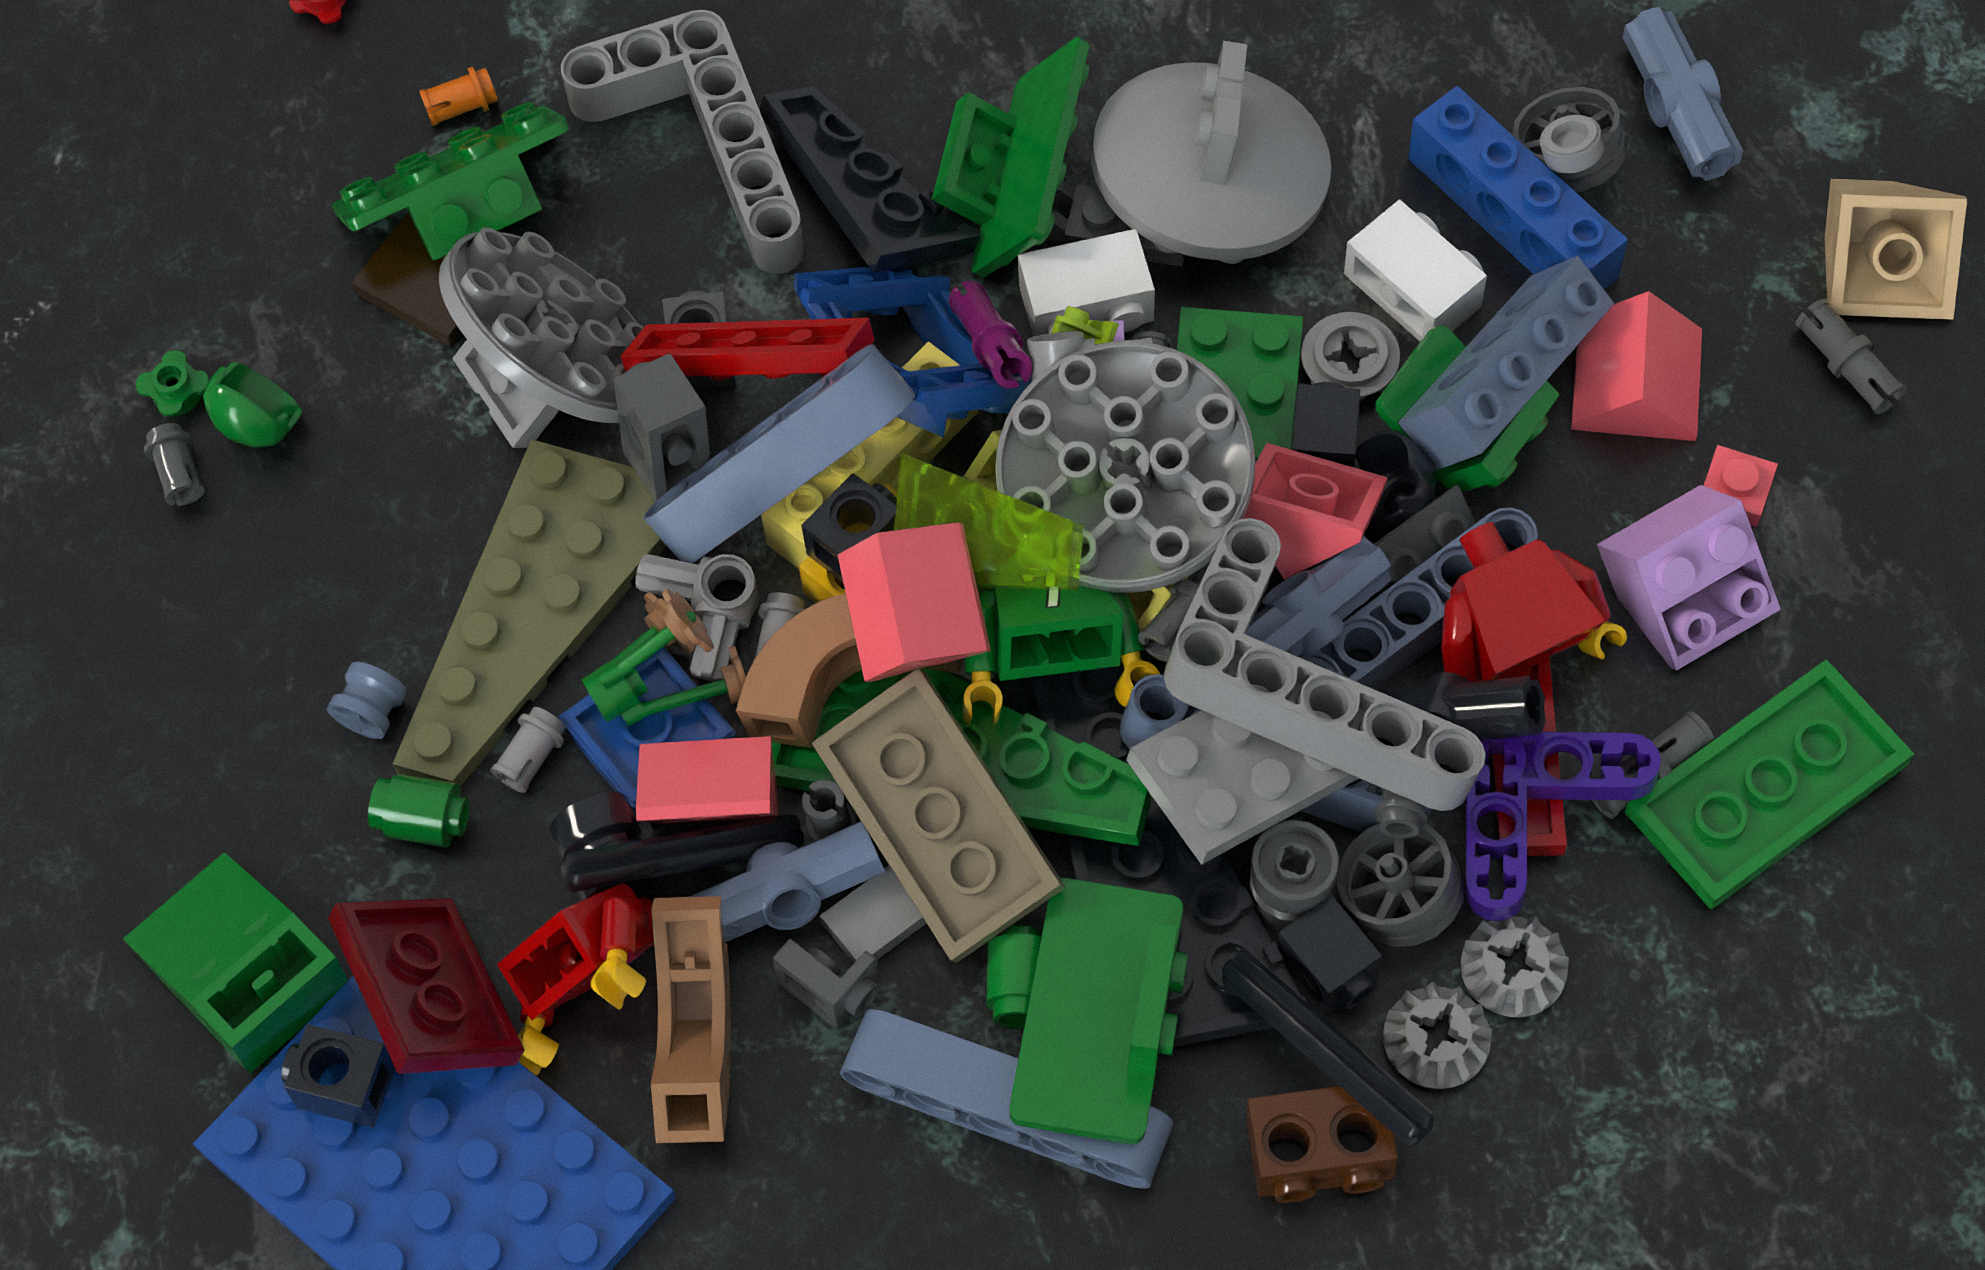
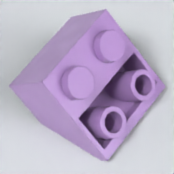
[1597,485,1781,670]

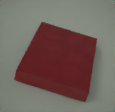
[328,898,525,1074]

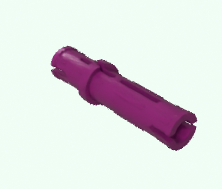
[949,281,1033,388]

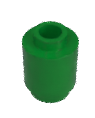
[368,774,470,848]
[986,925,1042,1030]

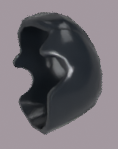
[1355,430,1437,533]

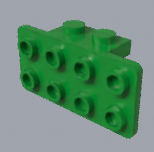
[932,36,1089,278]
[331,102,570,261]
[1009,878,1188,1145]

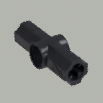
[1376,672,1546,746]

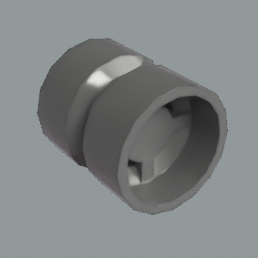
[1249,820,1339,933]

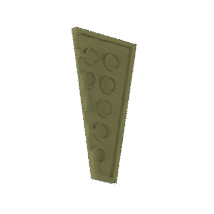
[393,439,667,787]

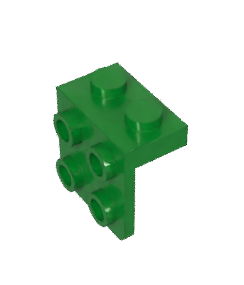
[1376,325,1560,493]

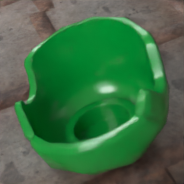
[203,362,303,448]

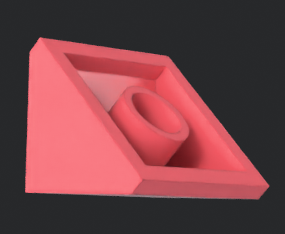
[1571,291,1702,441]
[1244,443,1388,580]
[838,522,991,682]
[636,736,780,824]

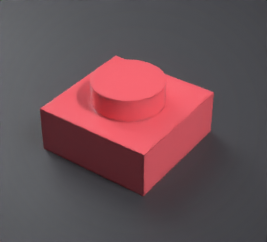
[1704,445,1778,527]

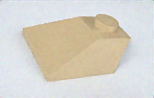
[1825,179,1967,320]

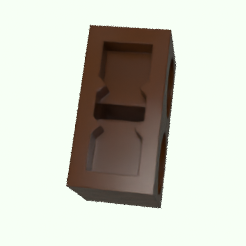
[1245,1086,1398,1203]

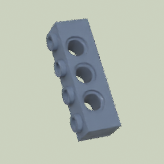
[1398,255,1614,470]

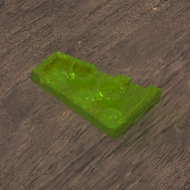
[894,453,1084,591]

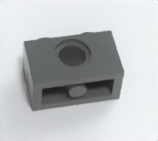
[613,353,710,502]

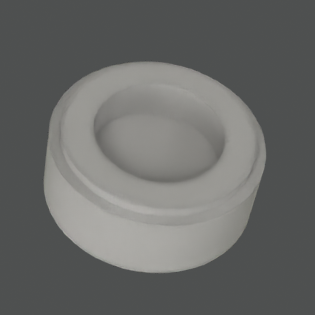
[1540,115,1604,173]

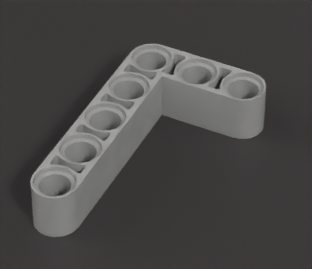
[561,10,805,274]
[1164,518,1486,811]

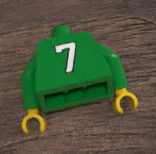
[961,551,1160,725]

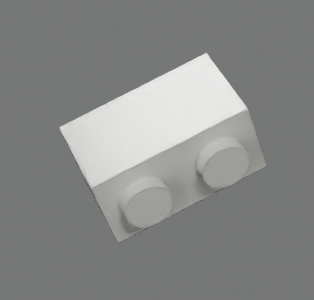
[1344,199,1487,342]
[1018,229,1155,337]

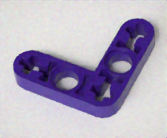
[1466,732,1661,921]

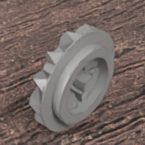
[1301,312,1400,404]
[1461,916,1569,1017]
[1383,981,1492,1089]

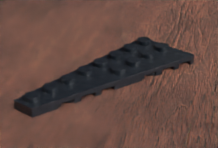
[1029,662,1307,1047]

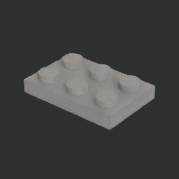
[1126,684,1359,865]

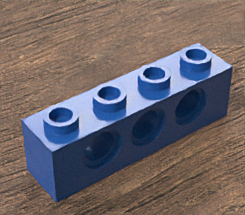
[1408,86,1628,289]

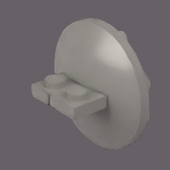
[1091,40,1331,264]
[439,227,644,448]
[995,342,1256,593]

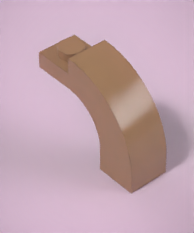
[736,593,964,748]
[651,896,731,1143]

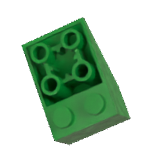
[123,852,349,1074]

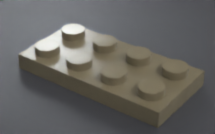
[812,668,1066,963]

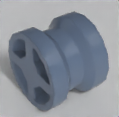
[326,662,408,739]

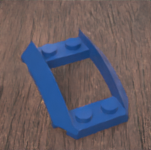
[793,267,1032,438]

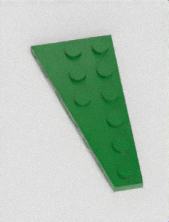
[772,604,1152,846]

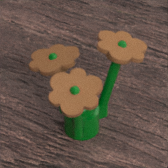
[581,589,747,727]

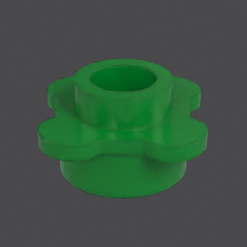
[135,350,209,417]

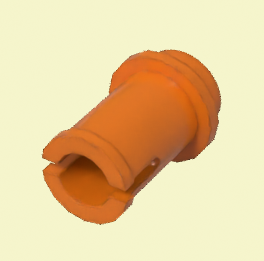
[419,66,499,126]

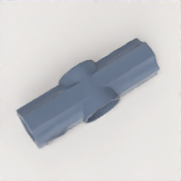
[1623,6,1743,181]
[1246,536,1392,657]
[690,821,885,943]

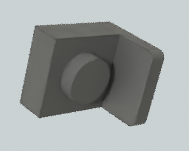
[772,939,880,1029]

